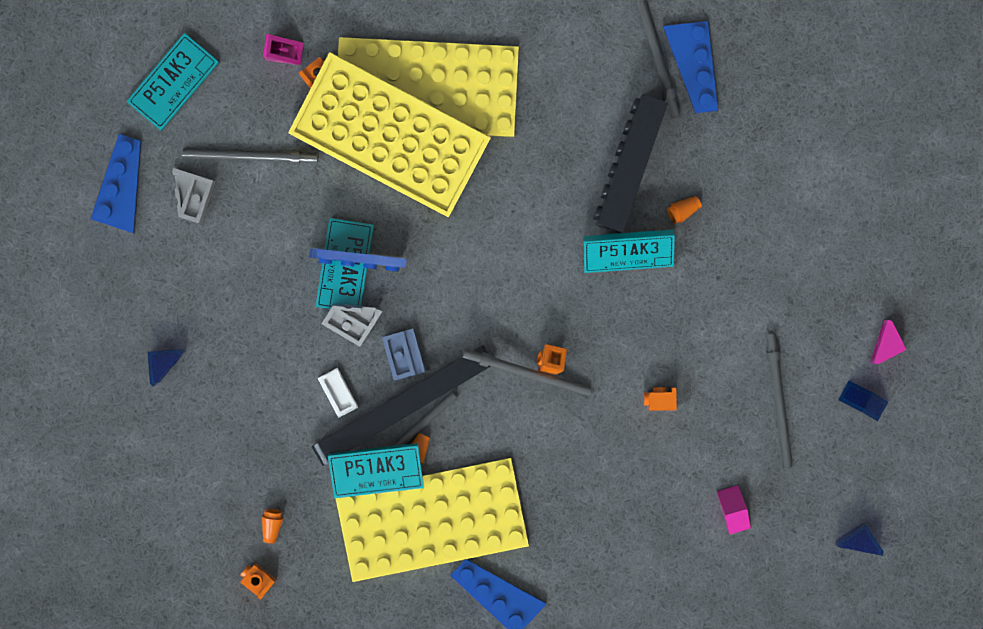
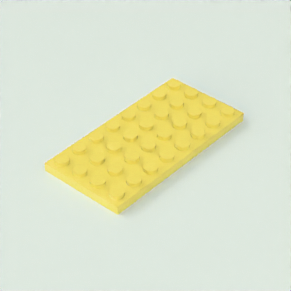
[338,37,519,137]
[288,52,491,217]
[336,458,529,582]

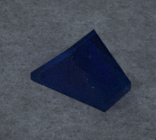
[147,349,185,387]
[838,381,888,422]
[835,523,884,556]

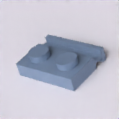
[382,328,425,380]

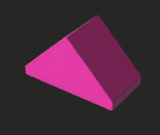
[263,34,304,65]
[870,320,907,364]
[716,485,751,535]

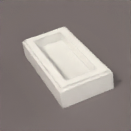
[318,368,358,418]

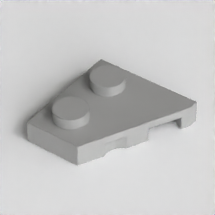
[172,168,215,224]
[322,303,383,347]

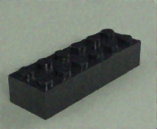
[593,94,668,233]

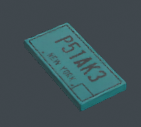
[126,33,219,131]
[315,218,374,309]
[583,230,675,273]
[328,443,424,498]

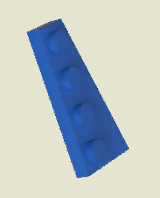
[663,21,718,114]
[91,134,141,233]
[309,249,407,272]
[450,559,547,629]

